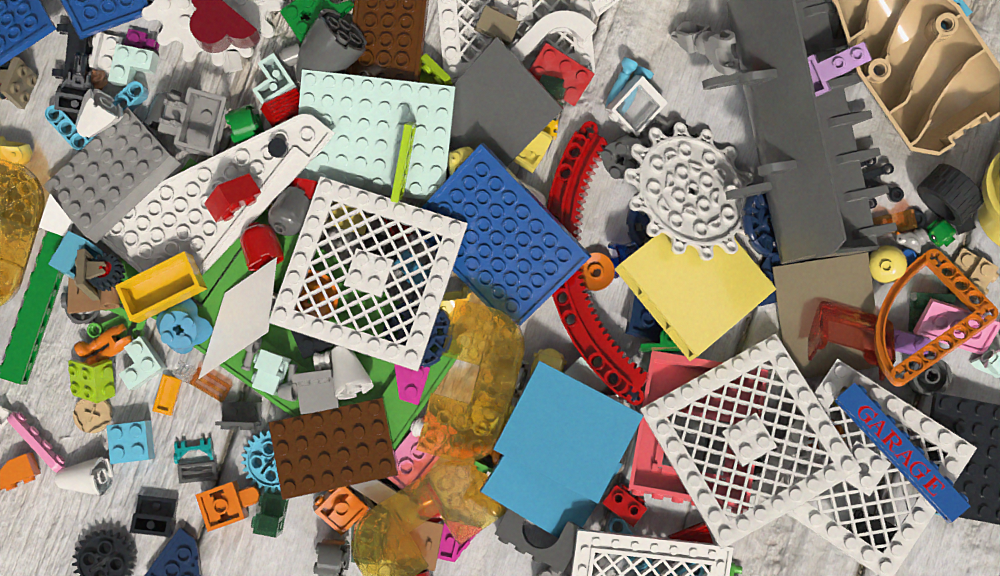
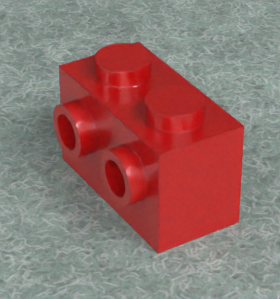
[601,483,647,527]

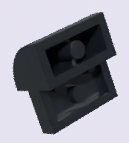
[129,495,178,538]

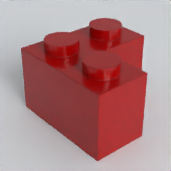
[204,173,261,223]

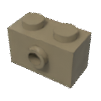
[474,5,520,46]

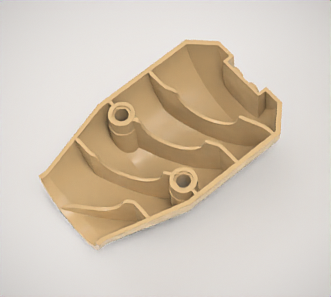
[832,0,1000,156]

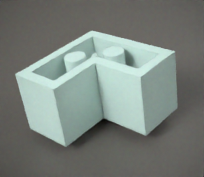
[108,44,159,88]
[252,53,298,105]
[119,336,167,390]
[251,349,291,396]

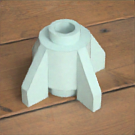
[971,343,1000,378]

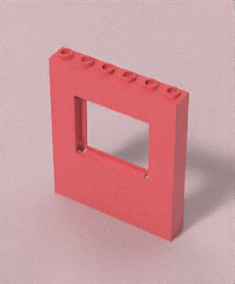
[628,351,768,514]

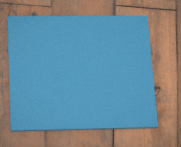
[493,361,644,503]
[479,455,623,539]

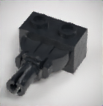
[54,52,95,114]

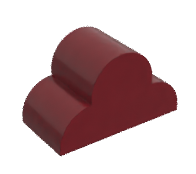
[189,0,261,53]

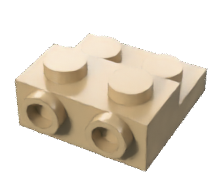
[945,248,999,301]

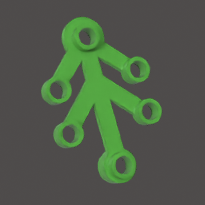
[87,299,153,341]

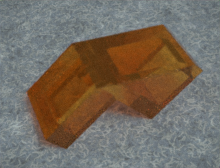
[872,209,918,236]

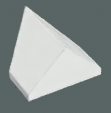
[39,194,73,237]

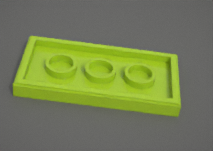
[391,121,417,203]

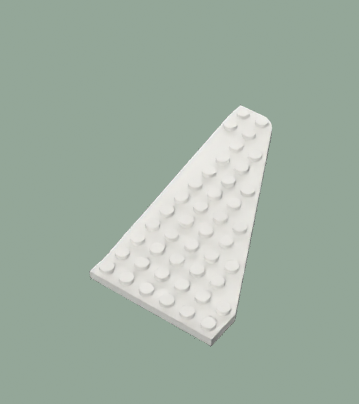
[100,114,335,275]

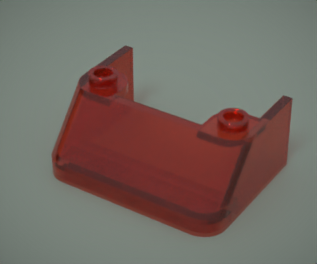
[808,301,896,381]

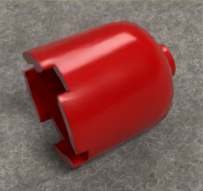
[240,222,284,271]

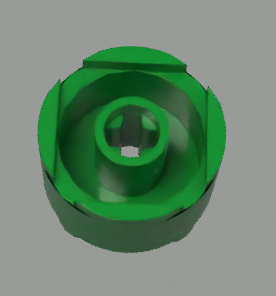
[225,103,265,144]

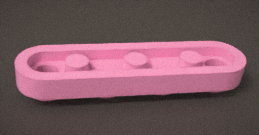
[7,412,66,472]

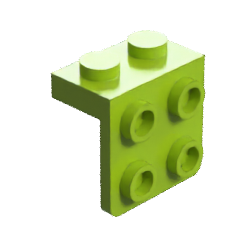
[68,359,115,403]

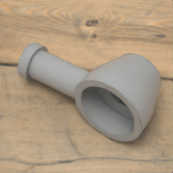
[241,337,262,371]
[278,364,298,401]

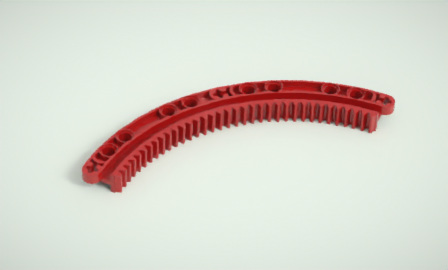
[547,121,649,405]

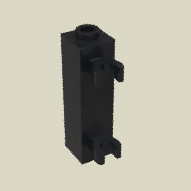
[52,19,93,80]

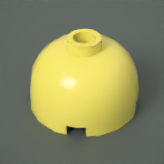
[869,245,907,284]

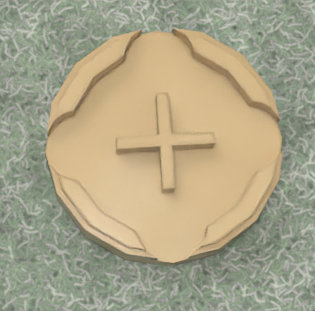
[73,399,113,433]

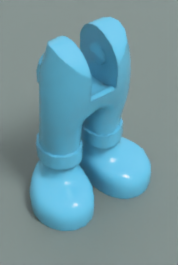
[605,57,654,115]

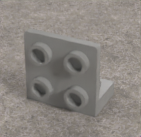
[292,369,339,414]

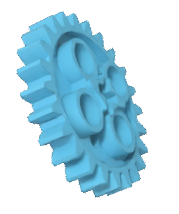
[241,430,281,493]

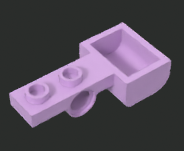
[807,42,873,97]

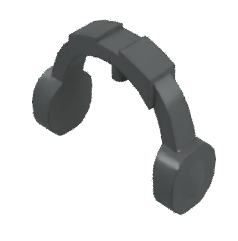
[61,293,100,325]

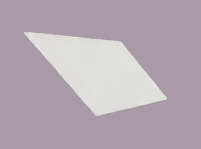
[198,257,277,379]

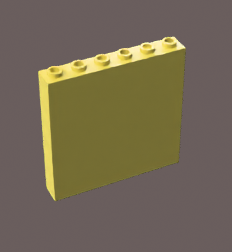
[615,233,776,361]

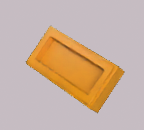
[152,374,183,416]

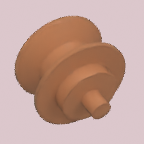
[91,69,108,90]

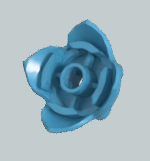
[156,298,213,354]

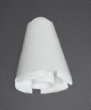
[331,345,373,400]
[55,457,113,496]

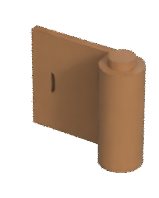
[67,261,121,314]
[380,512,444,571]

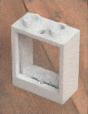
[605,75,667,136]

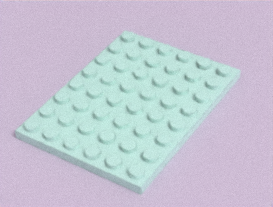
[296,69,456,200]

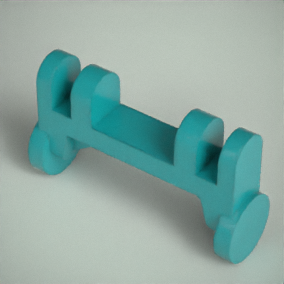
[174,437,215,464]

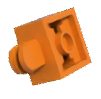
[195,480,261,532]

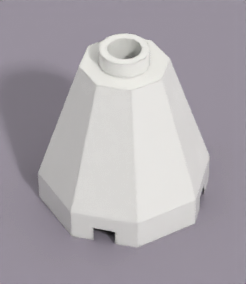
[75,89,124,137]

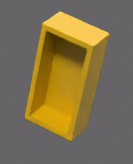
[115,251,207,323]

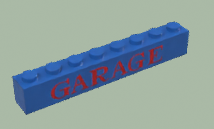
[835,383,970,524]

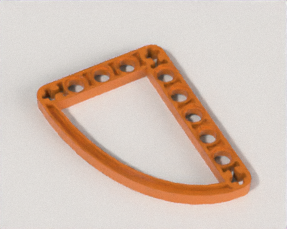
[874,249,999,386]

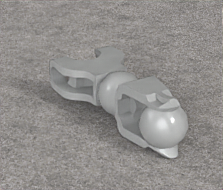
[671,21,741,75]

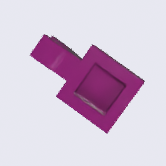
[124,29,160,51]

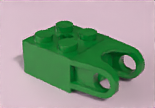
[279,0,354,44]

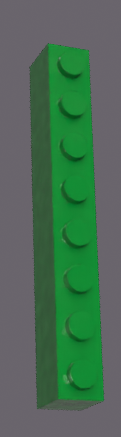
[0,231,64,385]

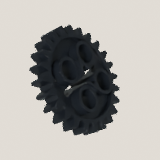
[72,529,137,576]

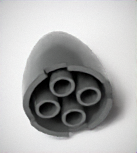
[296,9,367,83]

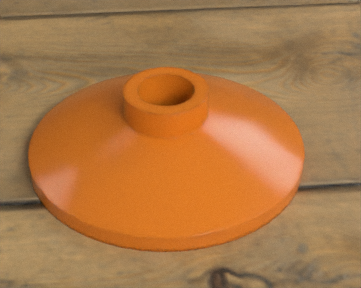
[580,253,615,291]

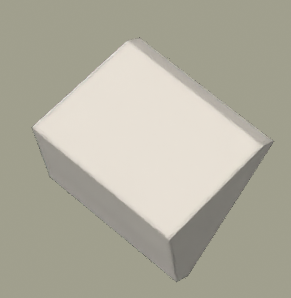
[223,51,243,74]

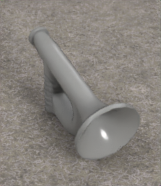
[632,115,680,148]

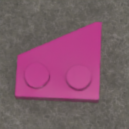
[394,364,431,405]
[438,519,481,562]

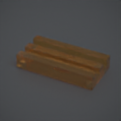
[189,367,233,403]

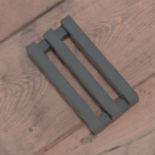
[177,460,219,484]

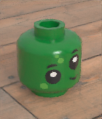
[926,219,956,247]

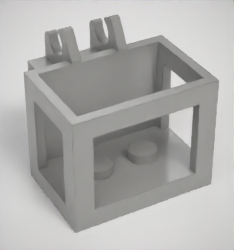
[158,88,231,158]

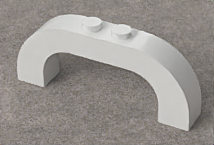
[510,11,597,64]

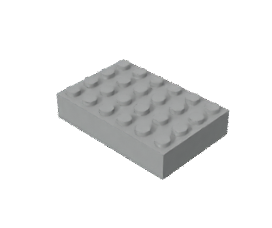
[43,107,181,243]

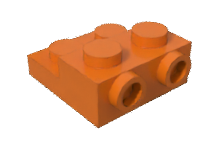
[312,486,369,536]

